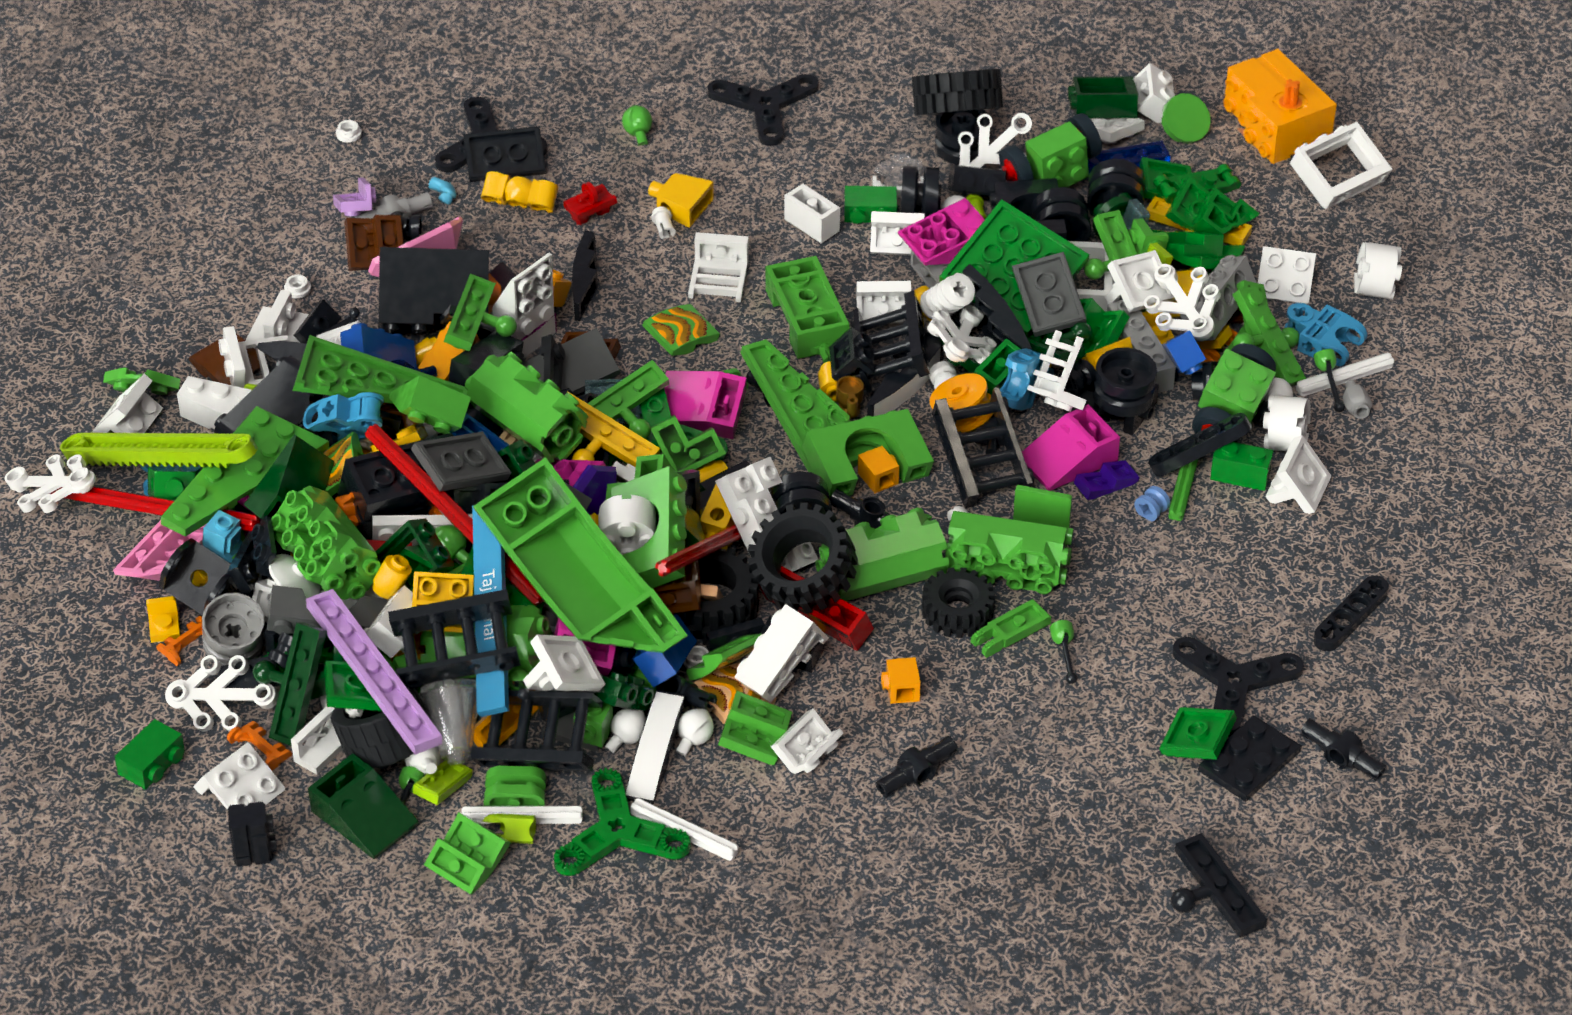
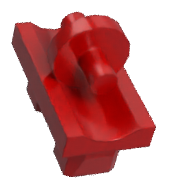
[563,182,617,225]

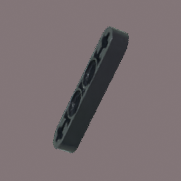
[1148,413,1252,477]
[1314,576,1389,651]

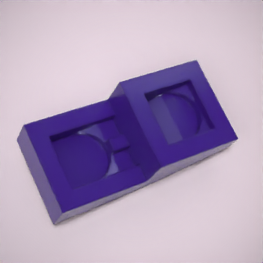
[1074,460,1140,500]

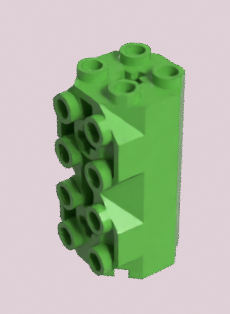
[465,352,589,463]
[271,486,381,600]
[815,508,949,601]
[945,511,1074,594]
[420,605,553,678]

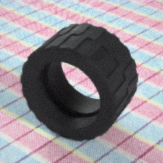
[331,687,428,768]

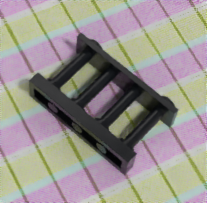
[850,291,930,393]
[932,387,1034,508]
[388,589,521,688]
[470,688,603,772]

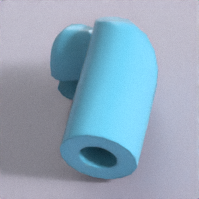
[429,177,457,205]

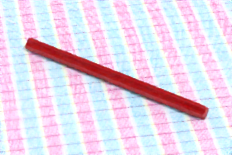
[365,424,544,606]
[50,486,261,532]
[655,524,741,577]

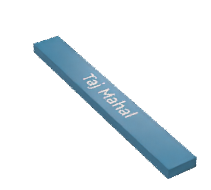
[472,505,509,717]

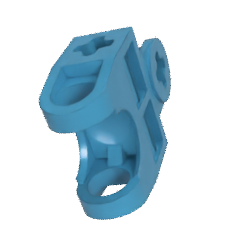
[1284,303,1367,367]
[1000,348,1054,410]
[303,392,384,441]

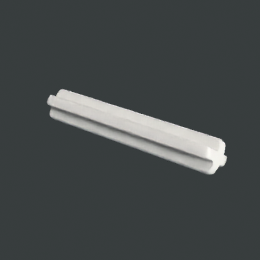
[1296,353,1394,396]
[630,798,739,861]
[462,806,583,824]

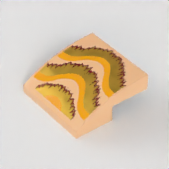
[694,662,777,724]

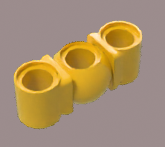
[481,171,559,213]

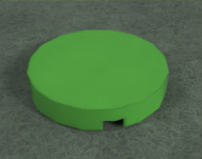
[1161,93,1211,144]

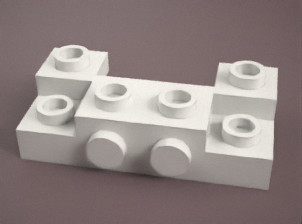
[715,457,818,572]

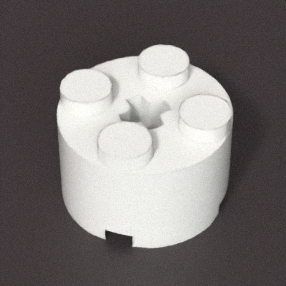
[1354,242,1402,300]
[1263,395,1311,452]
[598,495,657,555]

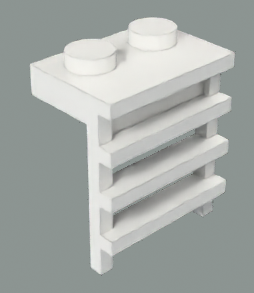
[688,232,749,302]
[219,326,288,388]
[1027,330,1086,412]

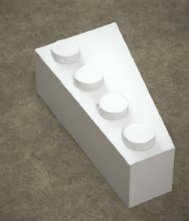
[177,376,252,429]

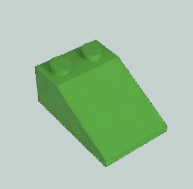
[389,375,471,434]

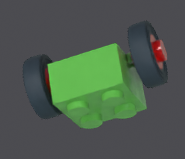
[999,113,1102,187]
[1192,343,1276,443]

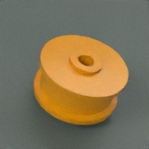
[929,373,993,433]

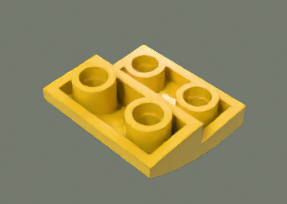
[412,571,474,633]

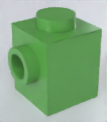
[574,702,613,748]

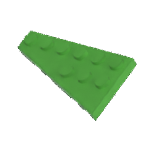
[292,335,468,404]
[740,339,877,473]
[161,406,329,537]

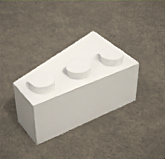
[735,604,829,703]

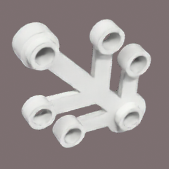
[958,113,1032,181]
[1144,264,1221,341]
[927,305,997,364]
[5,454,96,513]
[165,655,279,732]

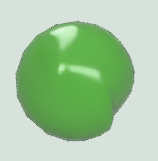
[622,105,653,146]
[435,524,469,564]

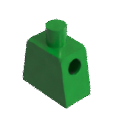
[148,466,202,500]

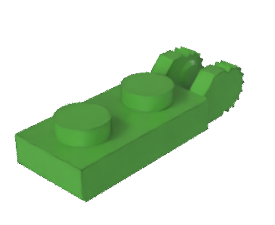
[970,599,1051,658]

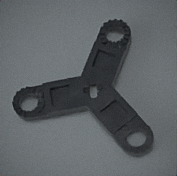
[707,74,818,146]
[435,97,548,173]
[1173,637,1304,737]

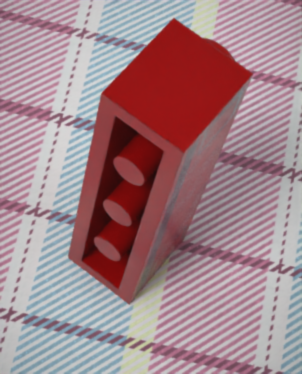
[758,566,874,651]

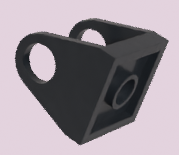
[159,538,234,615]

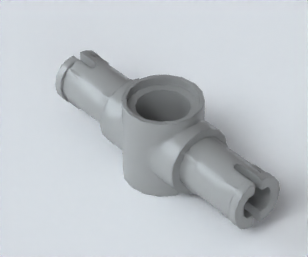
[353,192,433,218]

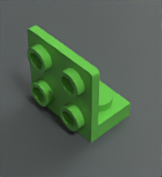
[1013,485,1072,528]

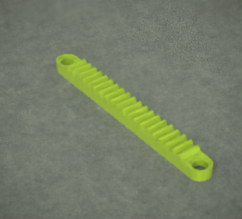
[60,433,258,468]

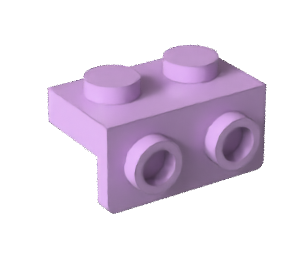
[333,177,376,216]

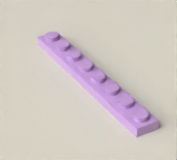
[306,589,442,755]

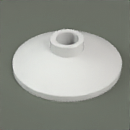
[268,554,321,598]

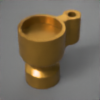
[836,376,864,419]

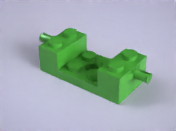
[765,256,849,363]

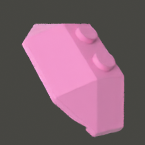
[368,216,463,277]
[113,520,206,581]

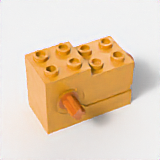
[1223,49,1337,164]

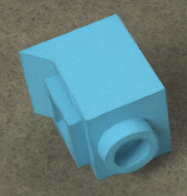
[202,510,243,563]

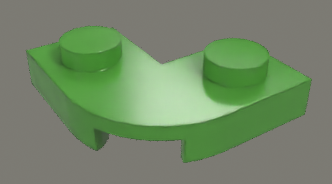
[103,368,180,395]

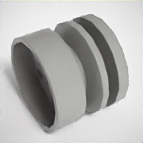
[202,593,264,666]

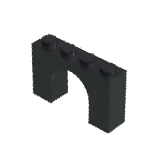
[990,178,1067,240]

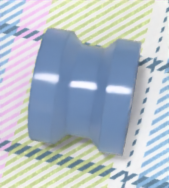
[1134,486,1170,522]

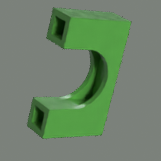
[802,409,934,497]
[611,466,687,588]

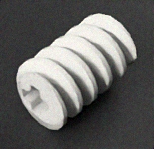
[920,273,975,319]

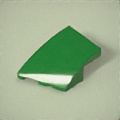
[1165,176,1259,235]
[1152,230,1226,269]
[1052,298,1130,359]

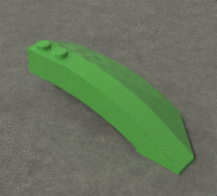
[473,457,687,653]

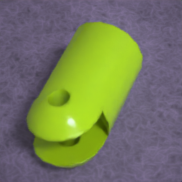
[482,813,536,844]

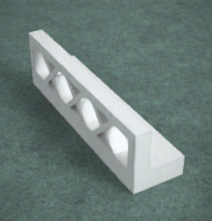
[291,706,343,775]

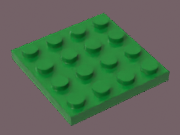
[939,199,1089,337]

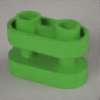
[484,765,546,806]

